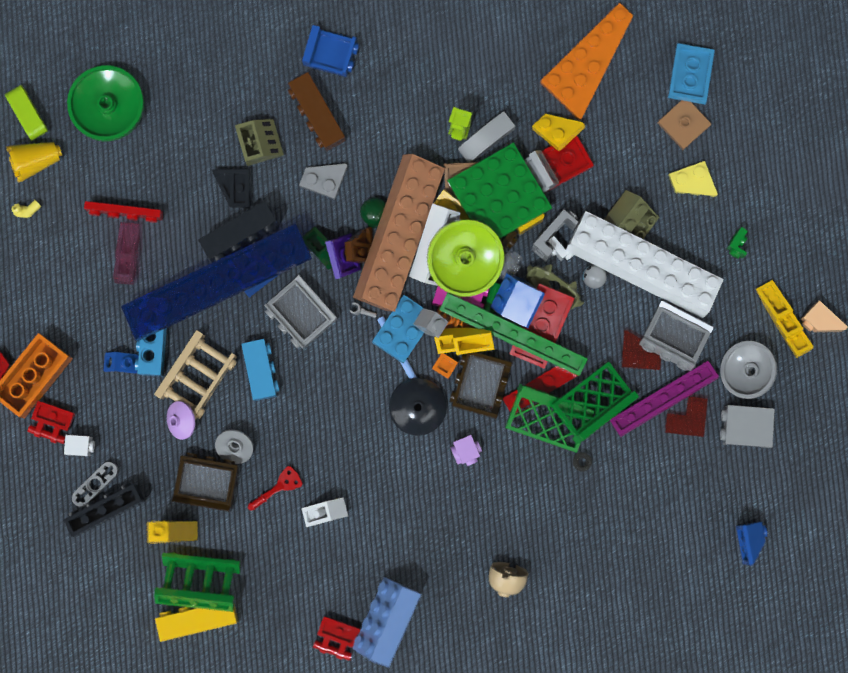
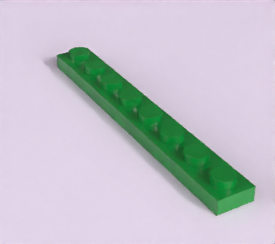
[440,293,588,376]

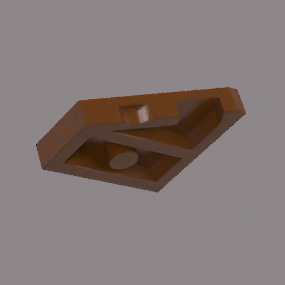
[345,227,373,264]

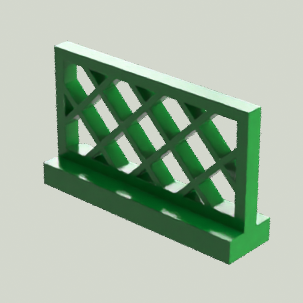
[551,362,639,444]
[505,383,594,453]

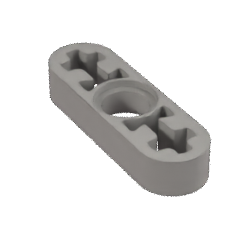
[72,462,119,507]

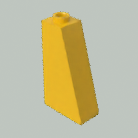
[148,521,198,542]

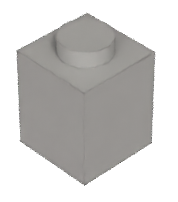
[413,308,448,338]

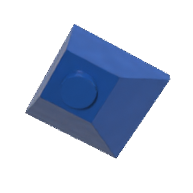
[736,522,767,565]

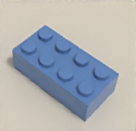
[352,577,421,667]

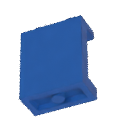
[302,25,359,77]

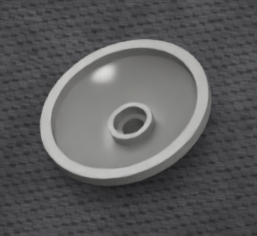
[720,341,777,399]

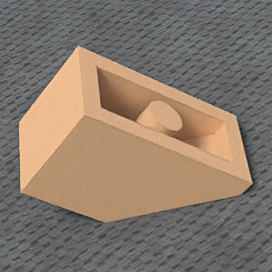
[800,301,848,332]

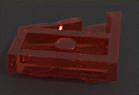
[621,330,661,370]

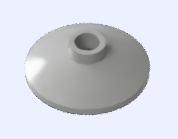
[215,429,253,464]

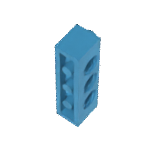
[135,297,169,376]

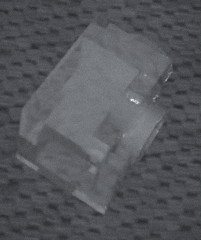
[500,251,523,279]

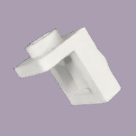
[547,236,574,261]

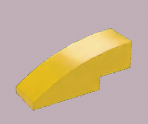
[434,328,495,355]

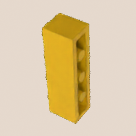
[155,604,239,642]

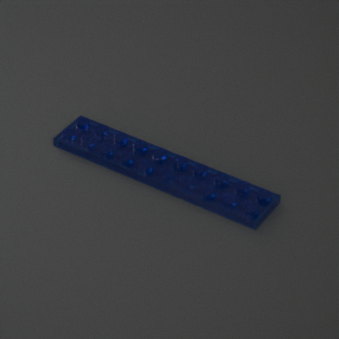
[121,224,312,342]

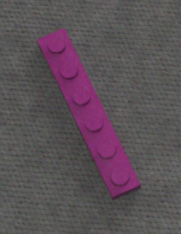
[610,361,719,437]

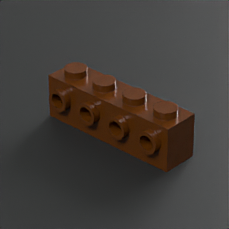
[287,72,346,152]

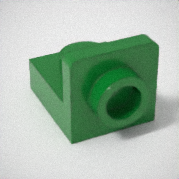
[726,227,748,259]

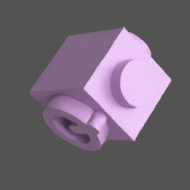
[450,435,482,466]

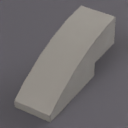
[458,111,515,162]

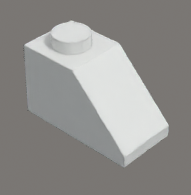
[302,498,348,527]

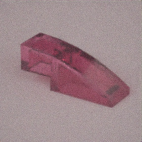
[113,222,140,285]

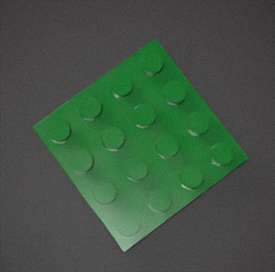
[447,143,552,239]

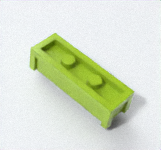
[448,107,472,141]

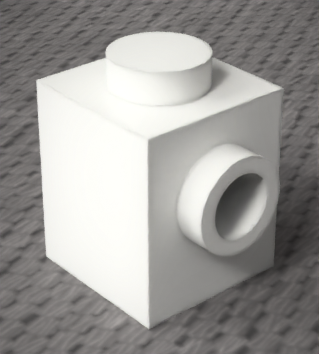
[64,435,95,456]

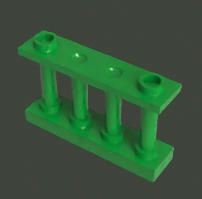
[154,552,240,612]

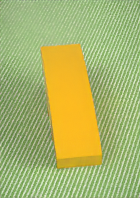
[756,280,813,358]

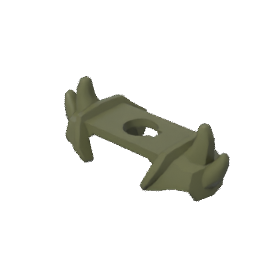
[527,264,584,310]

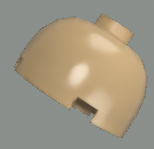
[489,562,528,597]

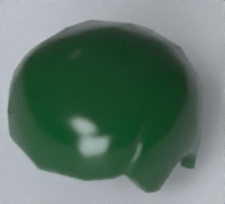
[360,198,386,228]

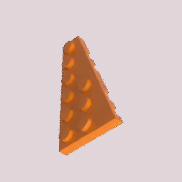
[540,3,633,121]

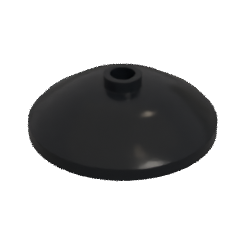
[389,378,447,436]

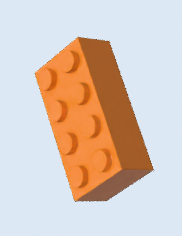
[0,333,73,419]

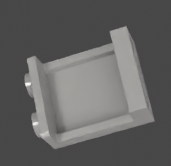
[524,150,560,193]
[531,210,578,262]
[720,405,775,448]

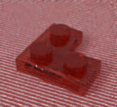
[665,397,708,437]

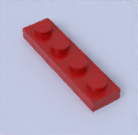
[84,201,163,223]
[502,366,578,413]

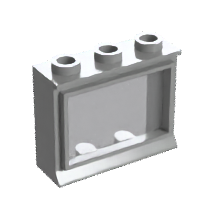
[264,275,338,350]
[639,300,714,371]

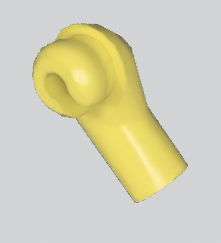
[11,200,42,218]

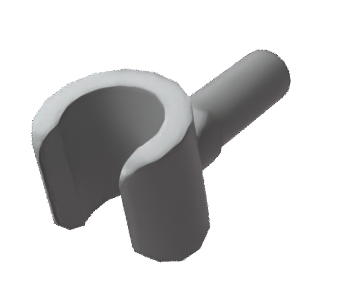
[349,303,377,318]

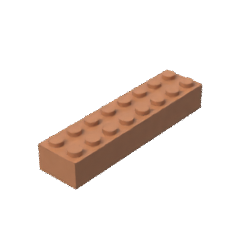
[353,154,445,312]

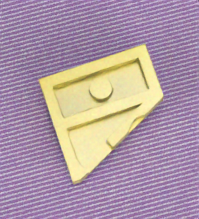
[668,161,718,197]

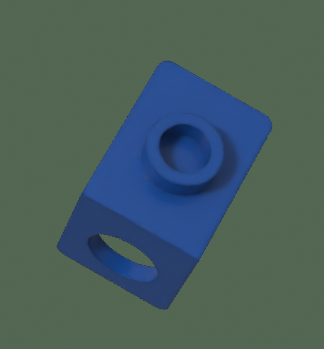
[104,352,138,374]

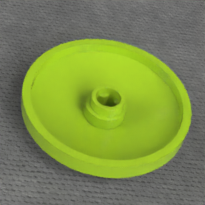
[427,219,504,297]

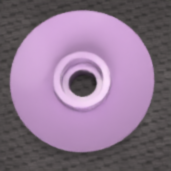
[167,401,195,440]

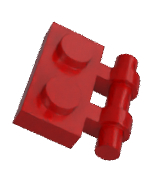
[28,401,75,444]
[313,616,361,661]

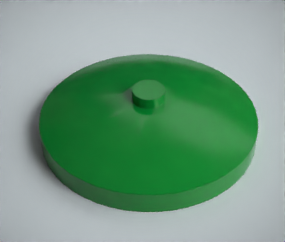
[67,65,144,142]

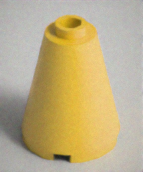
[6,142,62,183]

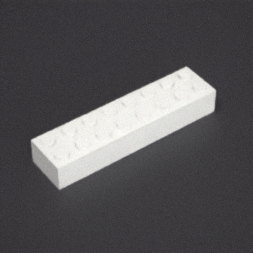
[566,211,724,318]

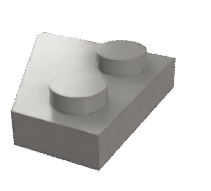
[299,164,348,200]

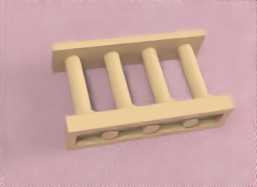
[154,330,237,420]

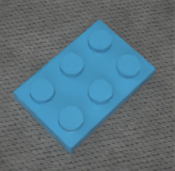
[668,43,715,104]
[372,295,425,364]

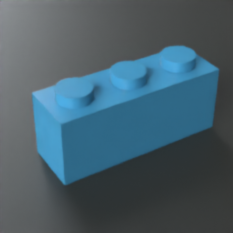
[241,339,280,401]

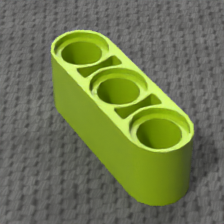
[5,85,48,141]

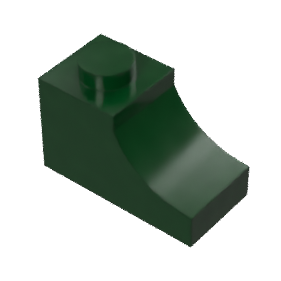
[300,226,332,270]

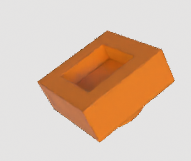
[432,353,458,379]

